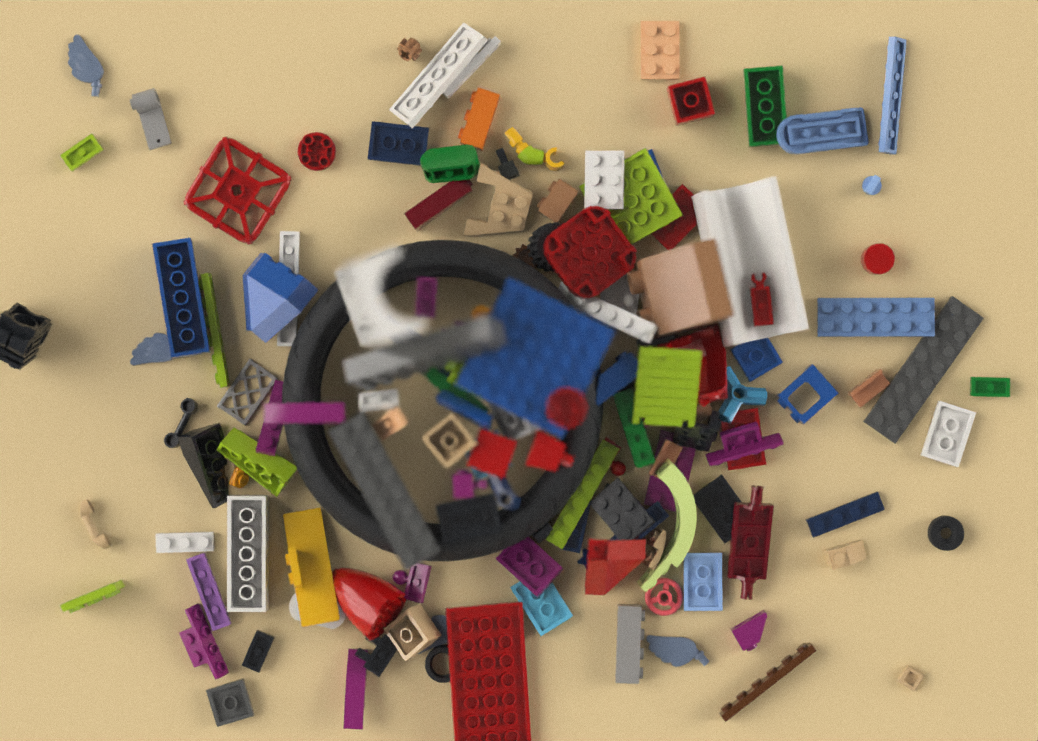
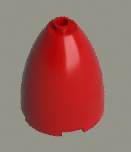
[332,567,406,640]

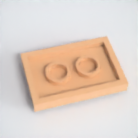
[641,21,679,80]

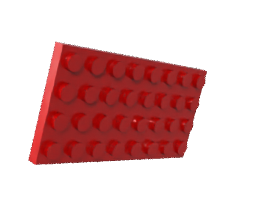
[445,601,531,741]

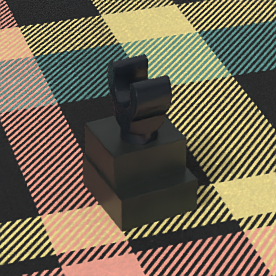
[496,148,520,180]

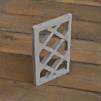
[217,359,278,425]

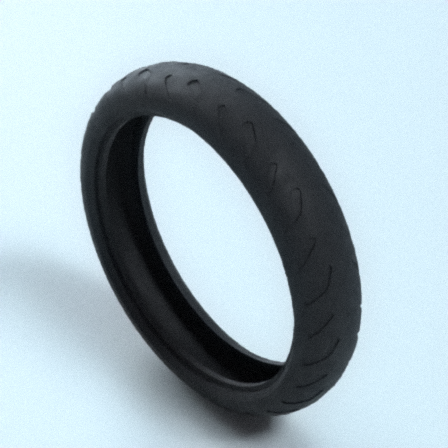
[282,240,603,561]

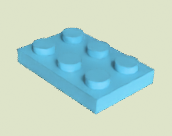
[510,581,573,636]

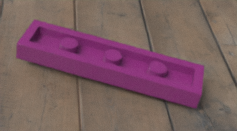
[256,380,284,456]

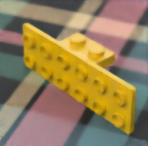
[283,508,340,627]

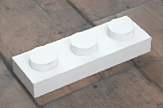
[155,532,214,553]

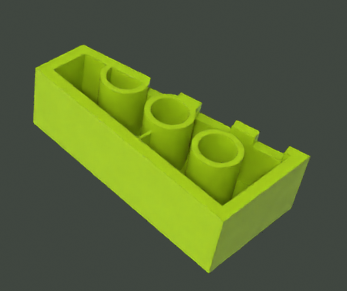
[217,427,297,497]

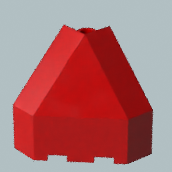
[653,324,728,407]
[584,537,646,596]

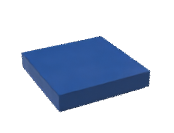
[730,338,783,382]

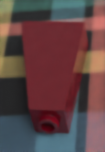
[404,179,473,232]

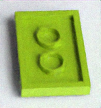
[60,580,125,613]

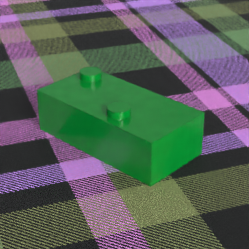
[743,65,786,147]

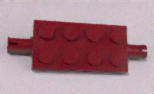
[727,485,774,600]

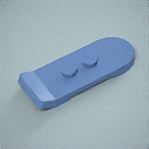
[777,107,869,155]

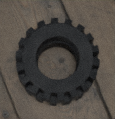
[527,222,564,272]

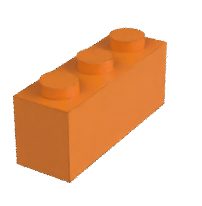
[458,87,500,151]

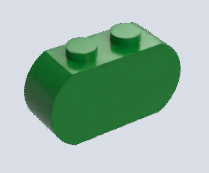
[420,144,480,183]

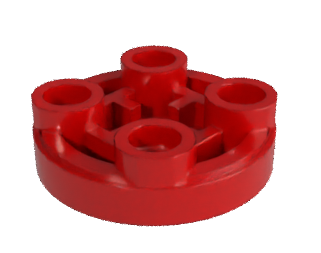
[298,132,336,171]
[547,388,587,428]

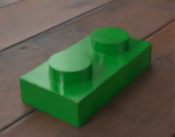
[970,377,1010,397]

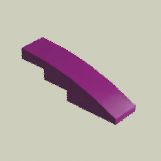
[264,402,344,423]
[343,649,368,730]

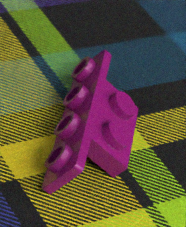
[706,422,784,466]
[179,604,229,680]

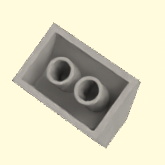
[487,401,541,440]

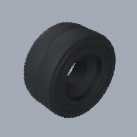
[928,516,964,551]

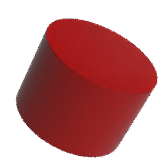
[861,243,895,275]

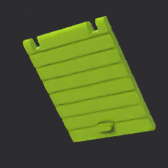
[632,346,702,428]

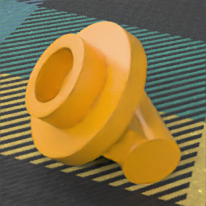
[471,305,492,319]
[228,466,249,489]

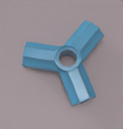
[718,366,767,424]

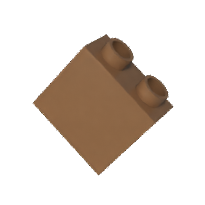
[627,238,734,340]

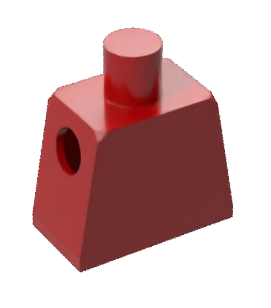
[525,429,574,471]

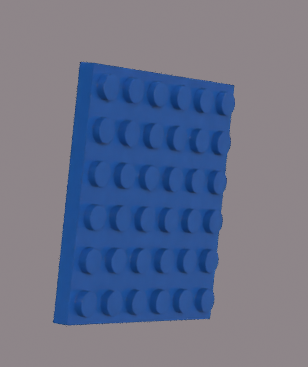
[455,277,615,438]

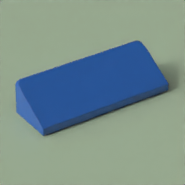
[436,389,493,431]

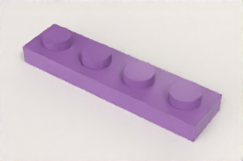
[186,552,232,631]

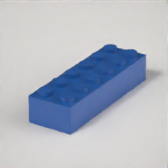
[152,237,211,359]

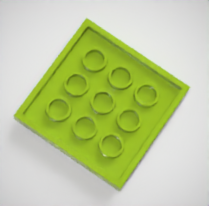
[579,148,684,245]

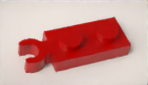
[750,273,774,327]

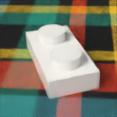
[359,389,400,413]

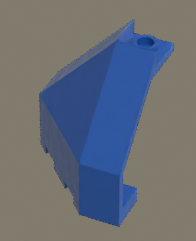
[242,253,319,343]

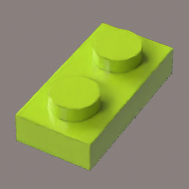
[60,133,104,172]

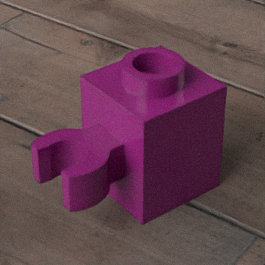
[453,469,488,498]

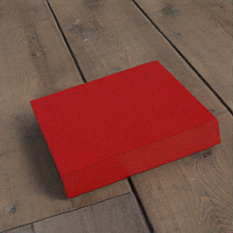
[467,428,518,479]

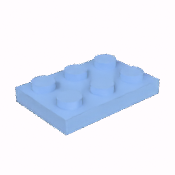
[683,552,723,611]

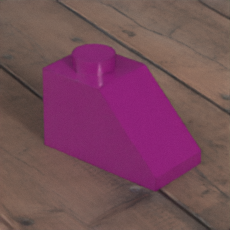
[730,610,767,651]

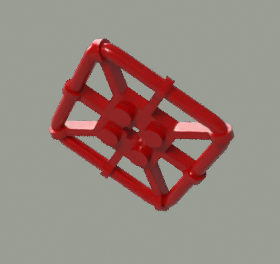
[183,136,292,245]

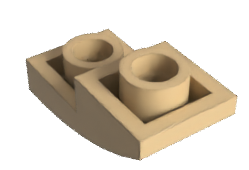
[643,527,666,570]

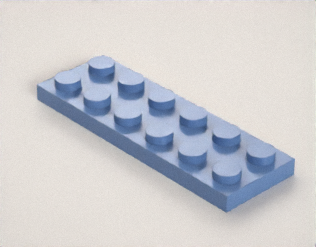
[817,298,935,337]

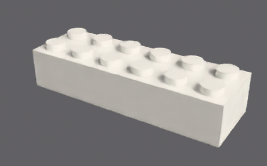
[227,495,269,612]

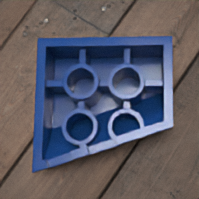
[596,351,638,406]

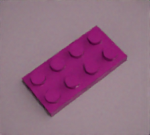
[644,429,696,512]

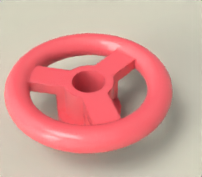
[645,578,683,616]

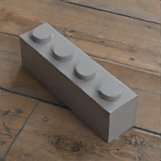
[615,604,645,684]

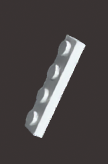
[443,36,501,99]

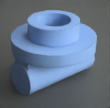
[862,175,882,195]

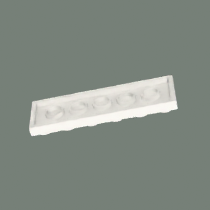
[389,23,488,128]

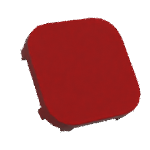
[543,206,637,299]

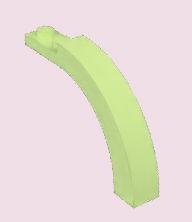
[637,458,697,592]

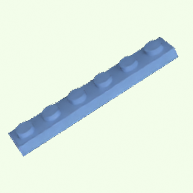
[879,36,907,155]

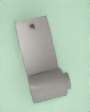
[130,88,172,150]

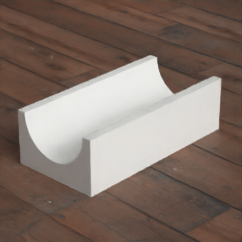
[691,176,809,347]
[334,247,426,346]

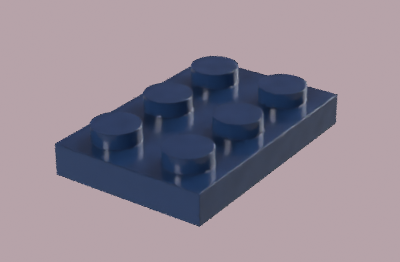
[368,121,429,166]

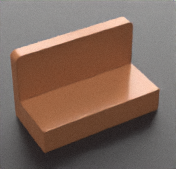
[847,369,890,408]
[648,439,683,480]

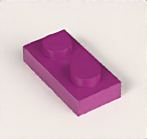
[415,277,438,318]

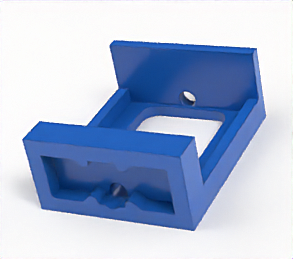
[777,364,838,424]

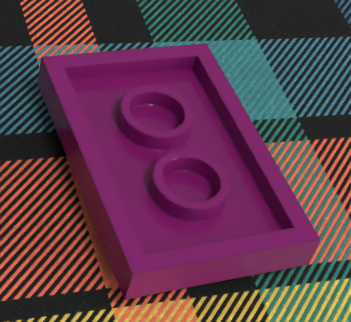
[495,537,564,597]

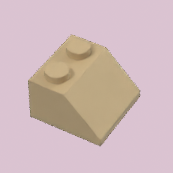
[422,413,477,469]
[384,604,442,662]

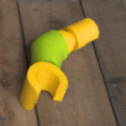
[505,127,565,171]

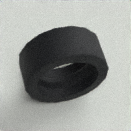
[425,645,450,683]

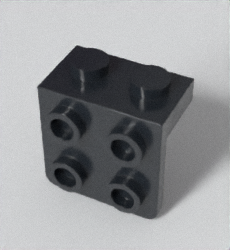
[672,410,722,452]

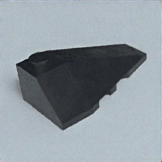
[177,423,229,508]

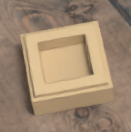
[897,665,925,692]

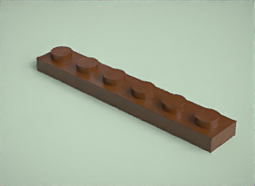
[719,642,816,722]

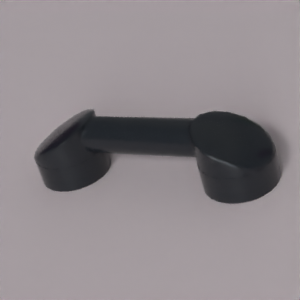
[164,398,198,448]

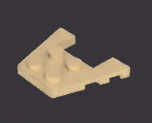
[464,163,533,236]

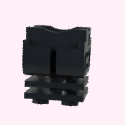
[0,302,52,370]

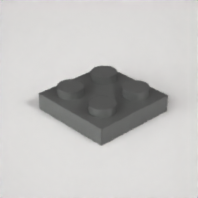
[206,678,255,727]

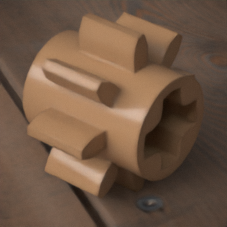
[397,37,422,62]

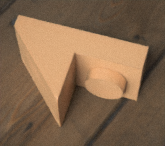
[372,406,409,440]

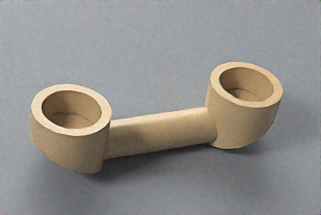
[80,499,111,549]

